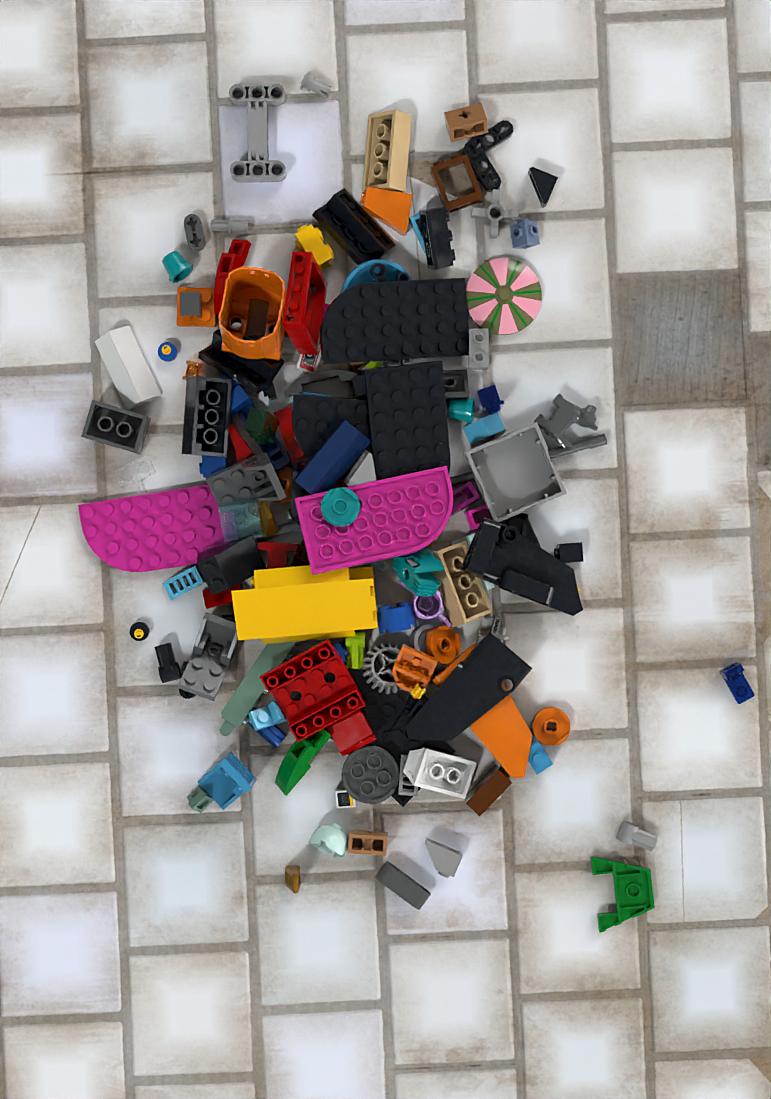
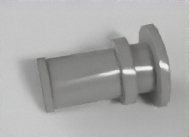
[300,71,331,98]

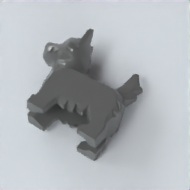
[534,393,598,448]

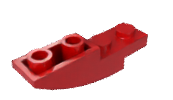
[214,239,251,316]

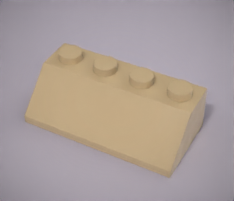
[362,110,412,192]
[432,540,493,627]

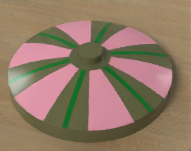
[466,258,542,335]

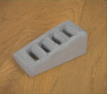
[398,754,418,796]

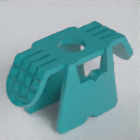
[392,547,445,597]

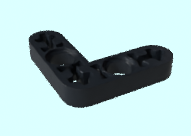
[463,121,513,192]

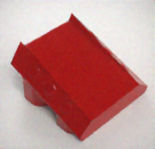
[327,709,377,756]

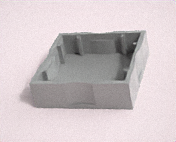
[464,422,567,522]

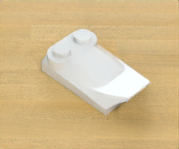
[403,747,477,799]

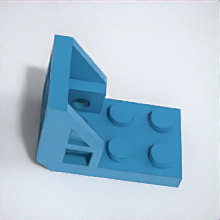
[198,751,257,810]

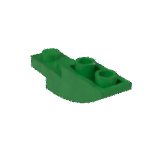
[275,728,331,796]

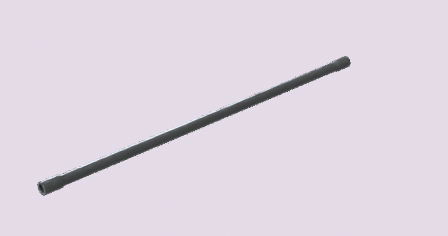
[254,433,607,542]

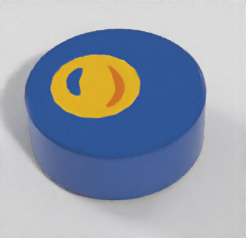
[158,342,178,362]

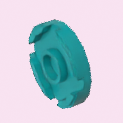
[321,487,360,527]

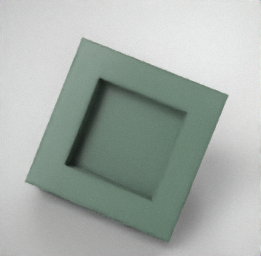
[187,786,214,813]

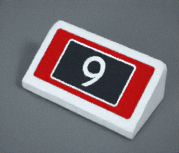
[296,342,321,374]

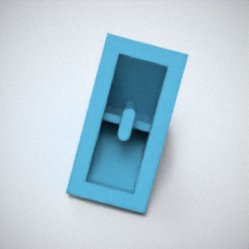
[463,412,505,445]

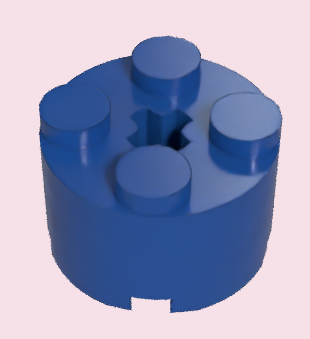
[377,601,417,634]

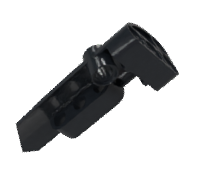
[406,631,533,741]

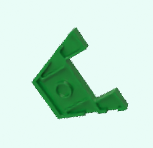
[590,856,655,932]

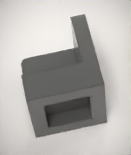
[180,292,202,318]

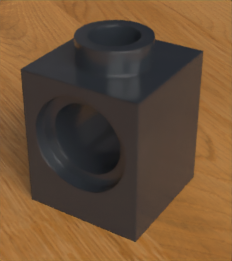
[554,542,583,563]

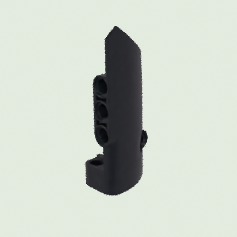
[461,517,583,616]

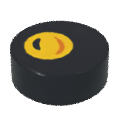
[130,622,150,641]

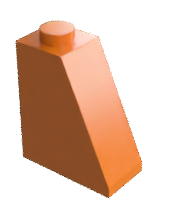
[360,187,412,236]

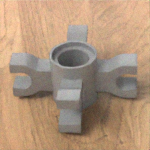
[471,189,519,239]

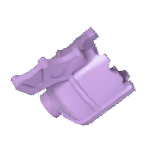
[399,580,452,627]

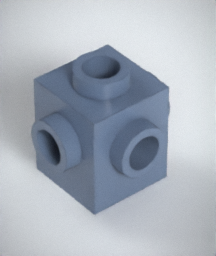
[510,218,540,249]

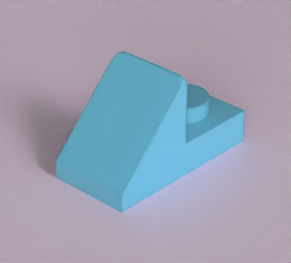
[248,701,288,731]

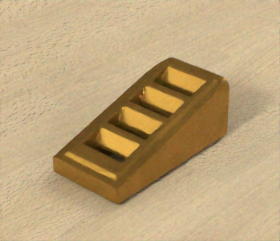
[259,501,279,537]
[285,866,301,893]

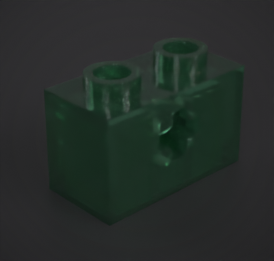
[244,407,279,445]

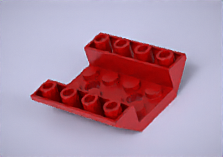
[259,639,366,742]

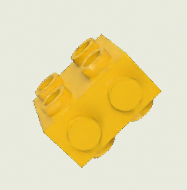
[294,224,334,272]

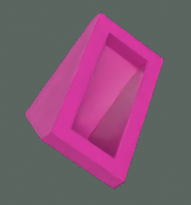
[464,505,492,531]

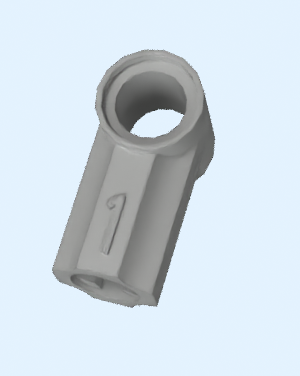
[616,820,658,852]

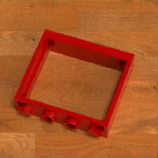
[282,252,328,355]

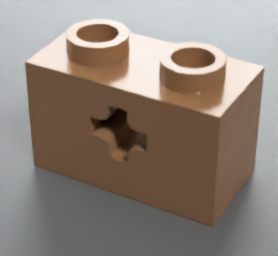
[444,103,488,142]
[348,830,388,856]

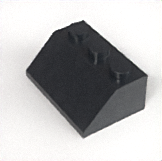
[419,207,455,270]

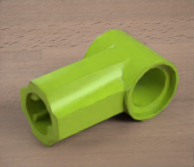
[345,631,365,669]

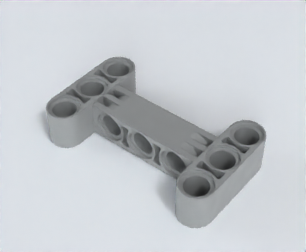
[229,83,287,183]

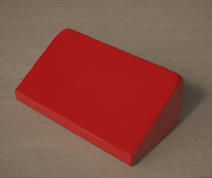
[202,583,242,609]

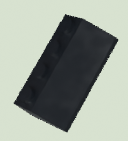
[182,376,232,457]

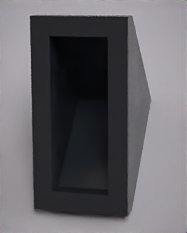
[528,167,558,208]

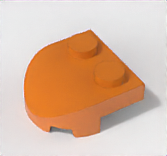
[392,644,439,692]

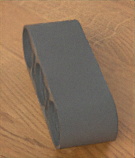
[375,861,431,910]

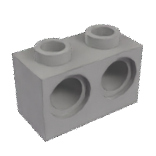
[468,328,489,370]

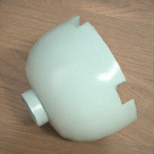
[309,823,348,859]

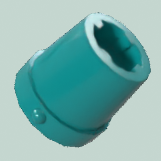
[162,251,193,283]
[449,397,475,424]

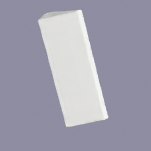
[95,326,162,411]

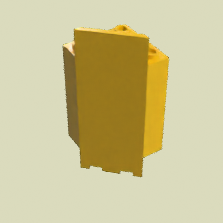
[231,565,378,644]

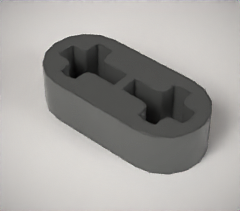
[184,214,205,252]

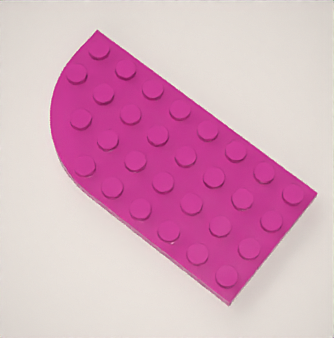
[294,466,453,575]
[78,484,239,572]

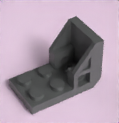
[206,452,286,513]
[178,612,238,701]

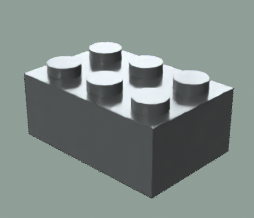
[81,400,151,455]

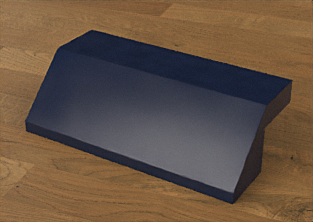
[293,419,371,495]

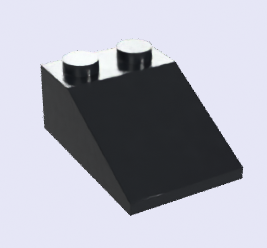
[197,534,266,595]

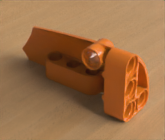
[432,643,533,778]

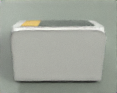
[335,788,356,808]

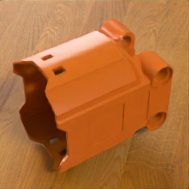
[218,266,286,361]

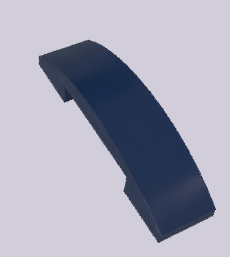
[238,403,292,472]

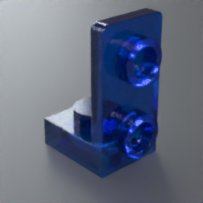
[477,385,505,415]
[719,662,755,704]

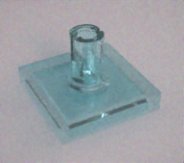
[218,499,262,542]

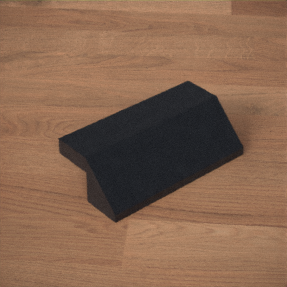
[312,188,395,265]
[198,329,284,394]

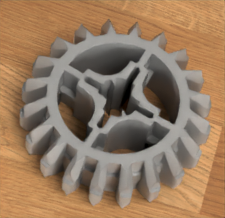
[362,642,403,694]

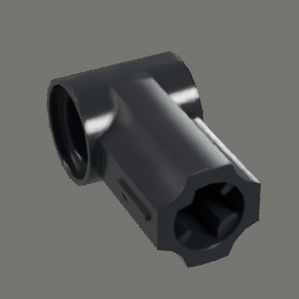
[155,643,181,683]

